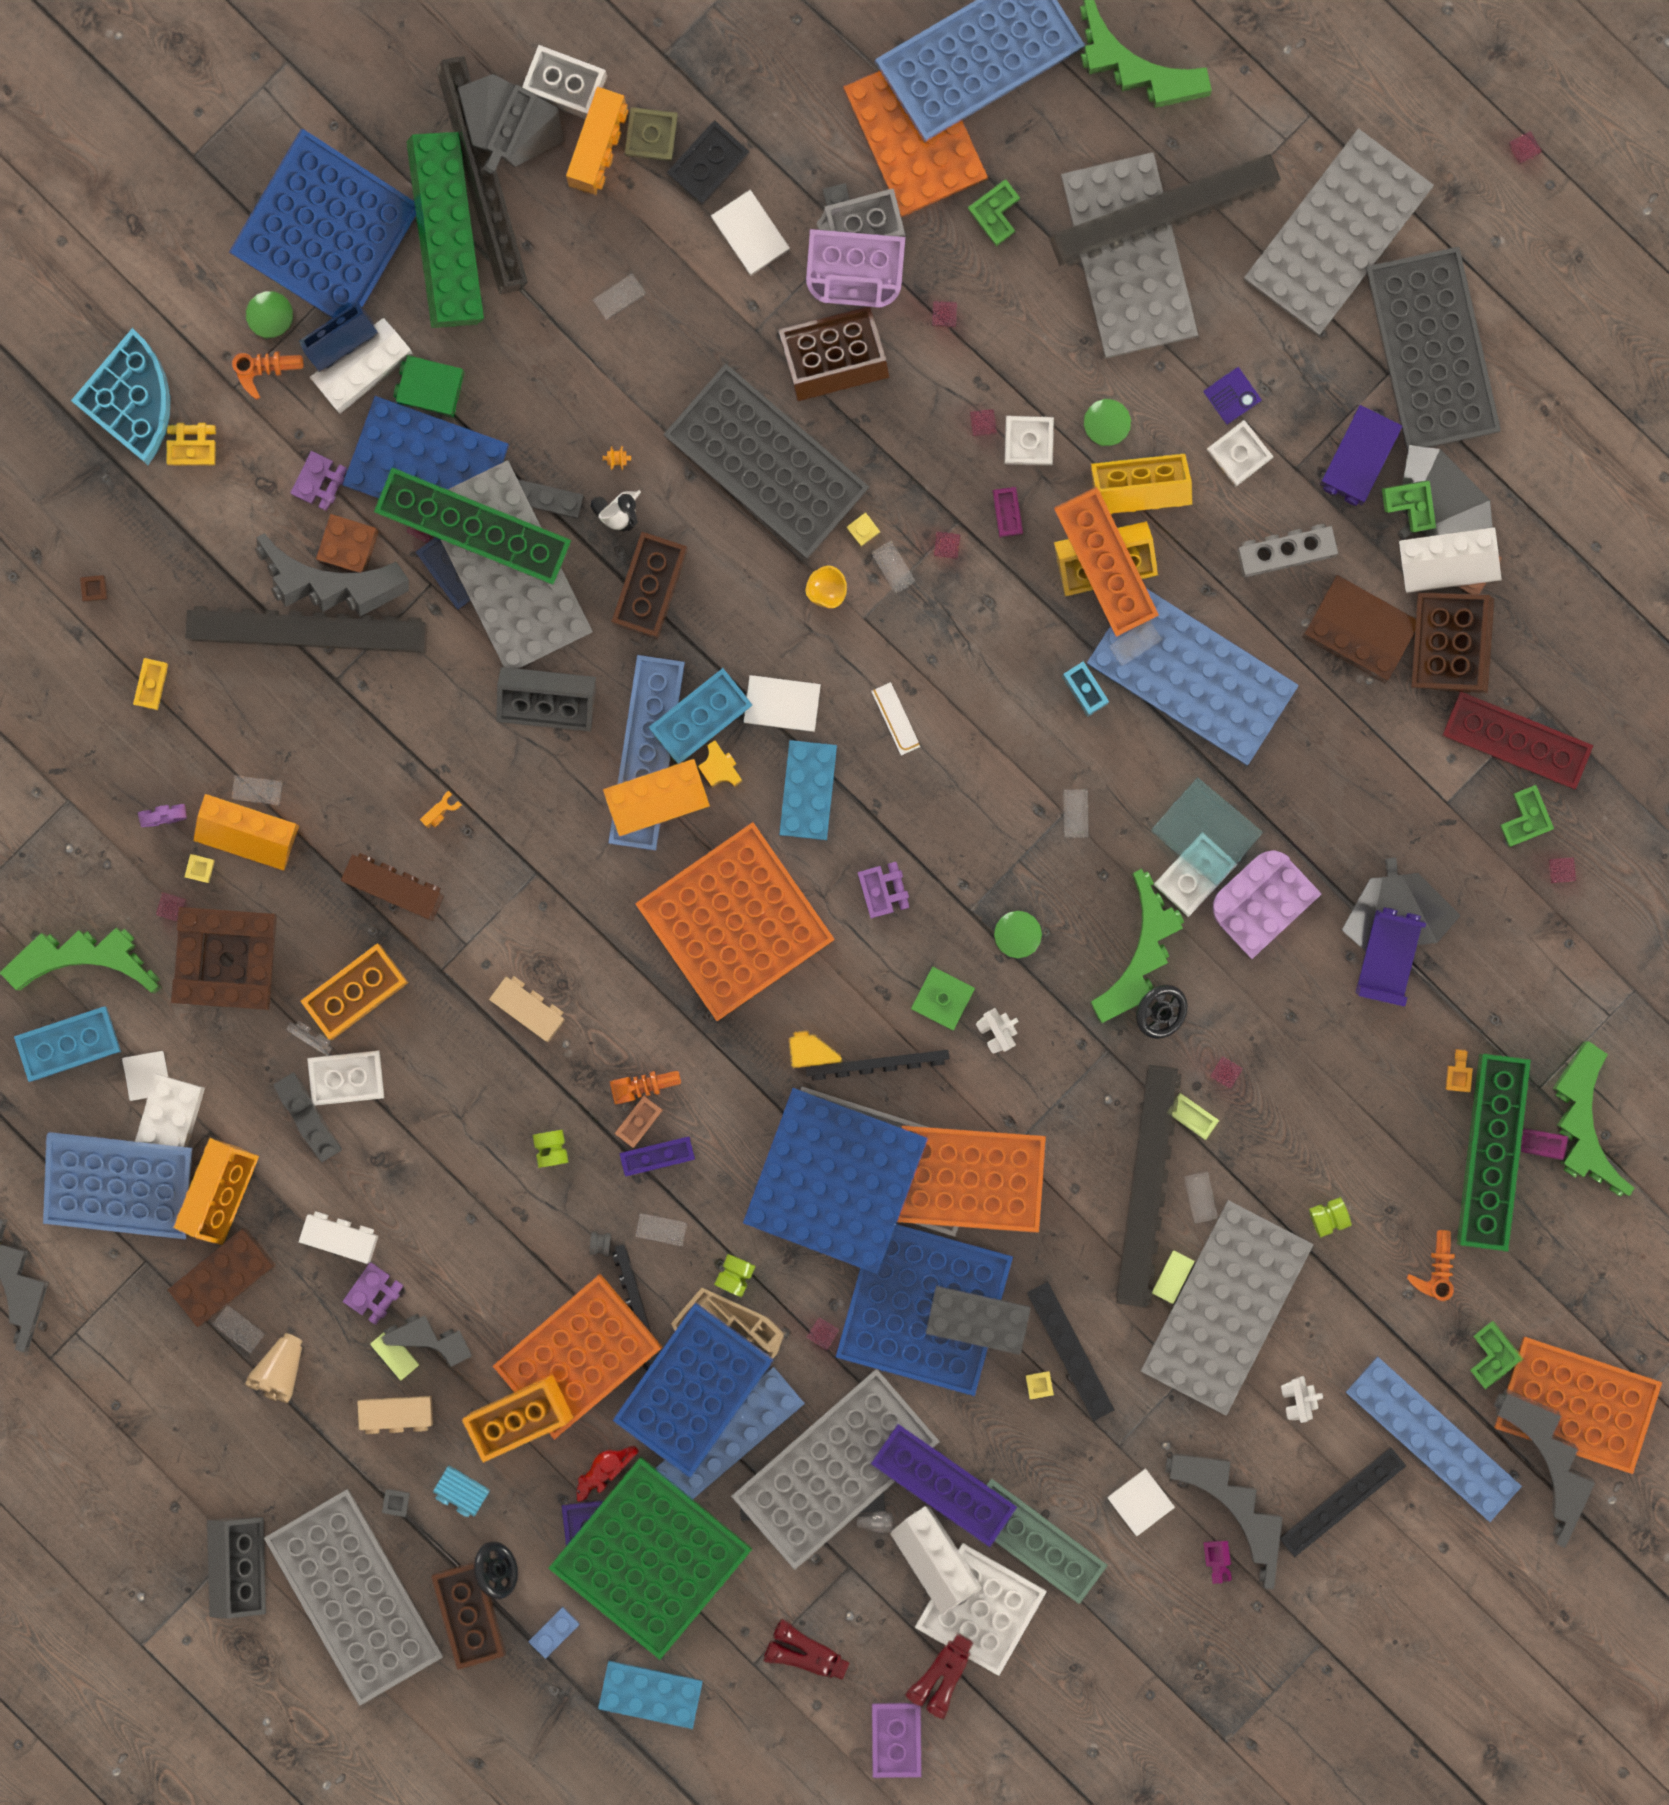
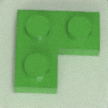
[968,179,1020,247]
[1382,480,1436,532]
[1500,785,1554,847]
[1470,1321,1523,1389]

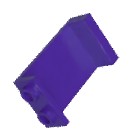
[1320,405,1403,506]
[1355,907,1426,1007]

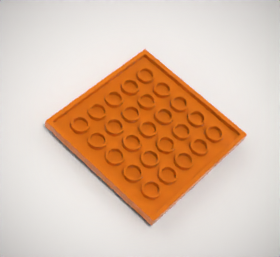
[635,822,835,1022]

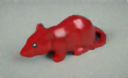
[577,1446,639,1502]

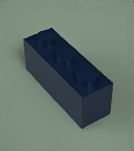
[299,301,378,372]

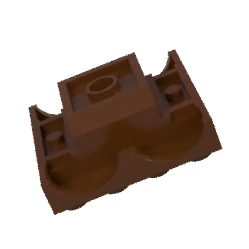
[171,907,277,1010]

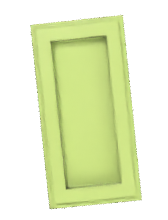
[1166,1093,1219,1140]
[1151,1250,1195,1304]
[370,1333,420,1381]

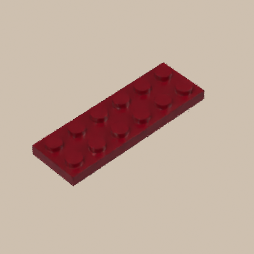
[1442,691,1594,790]

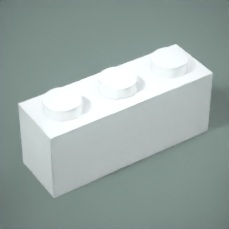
[299,1211,378,1264]

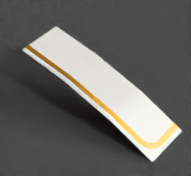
[871,682,920,755]

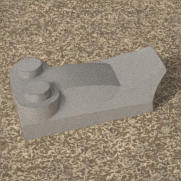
[817,188,906,237]

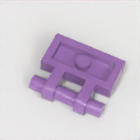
[290,451,347,511]
[858,862,910,919]
[343,1262,404,1325]

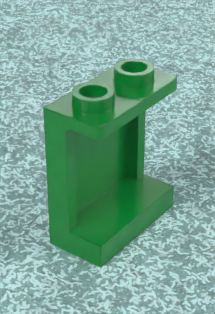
[393,355,465,418]

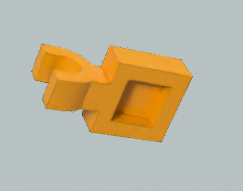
[420,791,462,828]
[1445,1049,1473,1092]

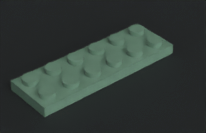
[986,1478,1108,1604]

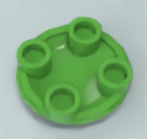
[246,291,294,339]
[1084,399,1131,446]
[994,911,1042,958]

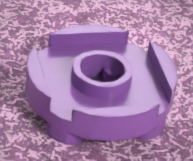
[138,804,187,827]

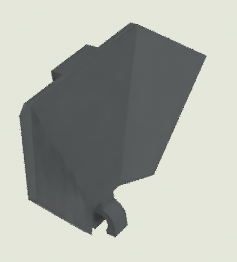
[458,74,564,174]
[1397,445,1493,540]
[1341,857,1461,951]

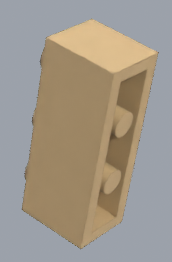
[489,976,565,1042]
[358,1396,433,1434]

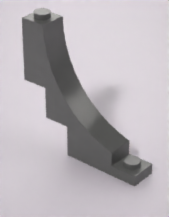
[0,1218,49,1352]
[1494,1388,1595,1548]
[1165,1453,1282,1590]

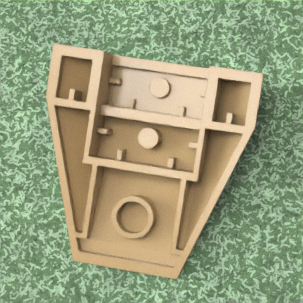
[671,1288,784,1358]

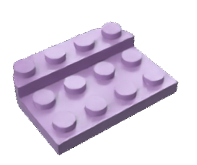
[806,229,905,307]
[1213,850,1321,959]

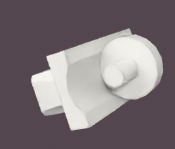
[976,1008,1019,1053]
[1281,1376,1323,1423]

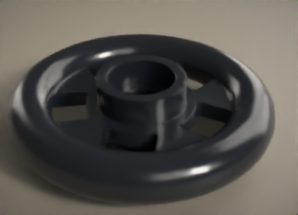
[1136,985,1188,1039]
[474,1541,518,1599]

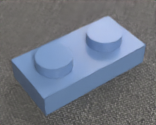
[529,1607,580,1659]

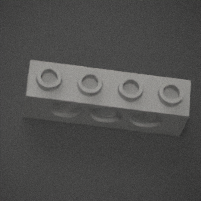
[1237,524,1338,578]

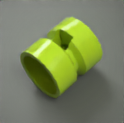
[532,1130,569,1168]
[1309,1197,1352,1238]
[714,1254,756,1297]

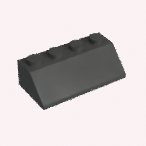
[496,667,596,732]
[207,1517,266,1619]

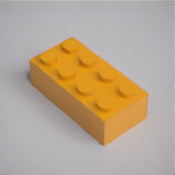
[566,86,629,195]
[300,943,409,1040]
[173,1138,259,1245]
[462,1375,574,1462]

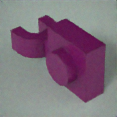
[1203,1541,1232,1584]

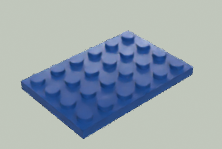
[342,396,509,499]
[613,1303,774,1478]

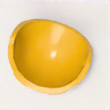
[805,566,847,608]

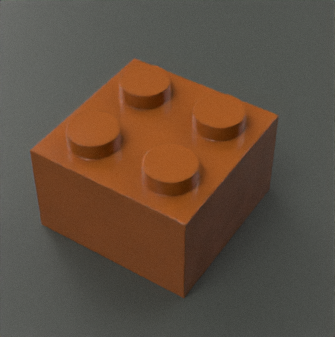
[316,514,379,573]

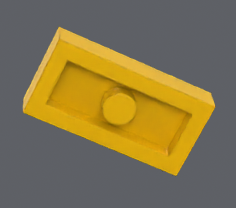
[133,658,169,710]

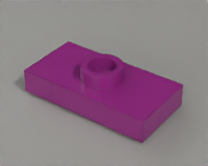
[992,487,1023,538]
[1520,1128,1569,1161]

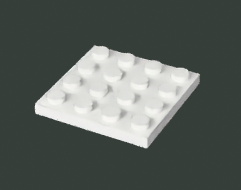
[915,1543,1047,1676]

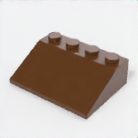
[779,306,890,401]
[1302,575,1416,683]
[1411,593,1494,694]

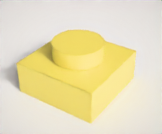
[847,513,880,547]
[185,854,215,883]
[1025,1371,1054,1399]

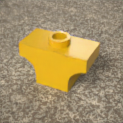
[698,741,742,787]

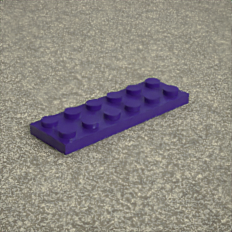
[870,1424,1017,1547]

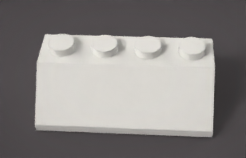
[310,318,413,414]
[1399,527,1502,593]
[890,1506,982,1615]

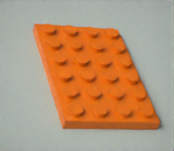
[844,71,988,217]
[898,1126,1046,1232]
[493,1274,663,1440]
[1494,1336,1662,1474]

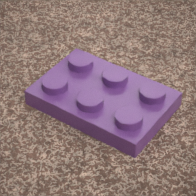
[872,1703,921,1778]

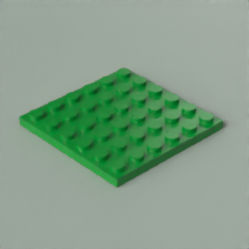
[548,1457,752,1660]

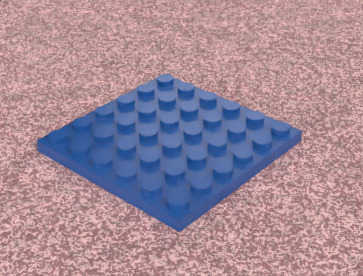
[228,129,416,318]
[743,1088,928,1274]
[836,1224,1013,1396]

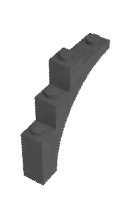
[255,533,409,617]

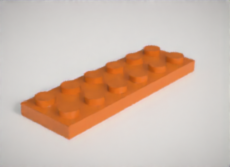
[1054,487,1159,637]

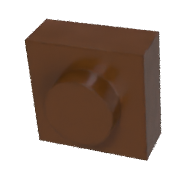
[80,575,108,602]

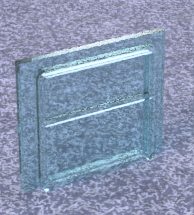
[1151,777,1263,886]

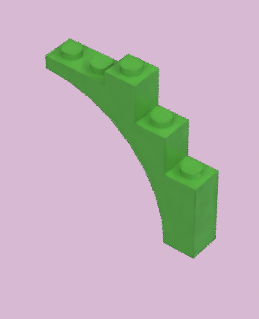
[1080,0,1212,108]
[1090,869,1184,1023]
[0,928,162,993]
[1552,1041,1635,1197]

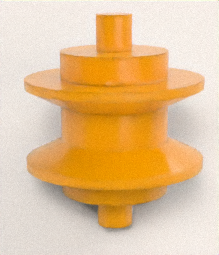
[603,446,631,470]

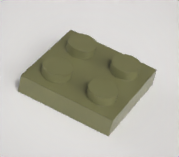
[625,107,678,162]

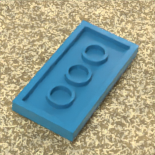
[648,668,752,764]
[779,740,837,841]
[14,1006,121,1082]
[598,1661,703,1729]

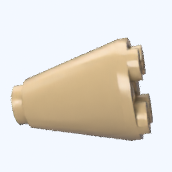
[245,1333,303,1403]

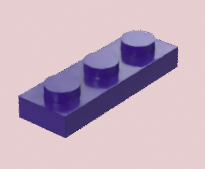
[619,1136,695,1177]

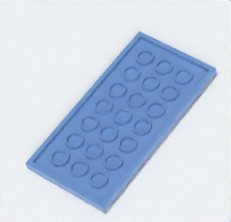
[875,0,1085,142]
[1086,588,1299,766]

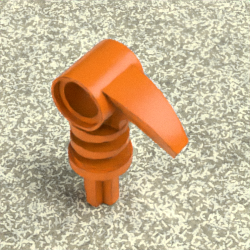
[232,352,304,400]
[609,1071,681,1105]
[1407,1230,1455,1301]

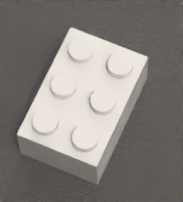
[522,45,607,119]
[135,1074,205,1148]

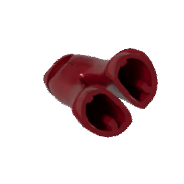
[763,1618,850,1680]
[904,1633,974,1720]

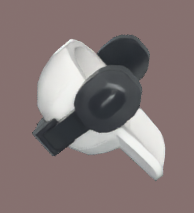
[591,490,641,532]

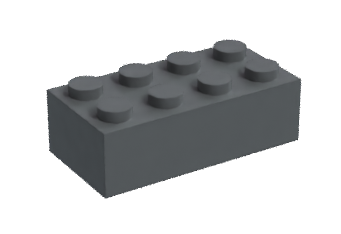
[925,1285,1031,1355]

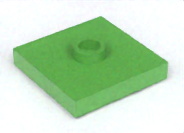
[911,967,975,1031]

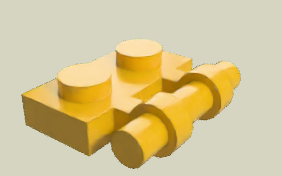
[167,423,216,466]

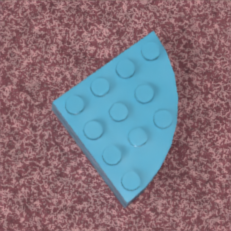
[71,328,170,465]

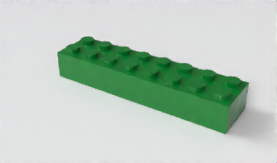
[406,132,484,328]
[374,467,571,585]
[1456,1054,1531,1251]

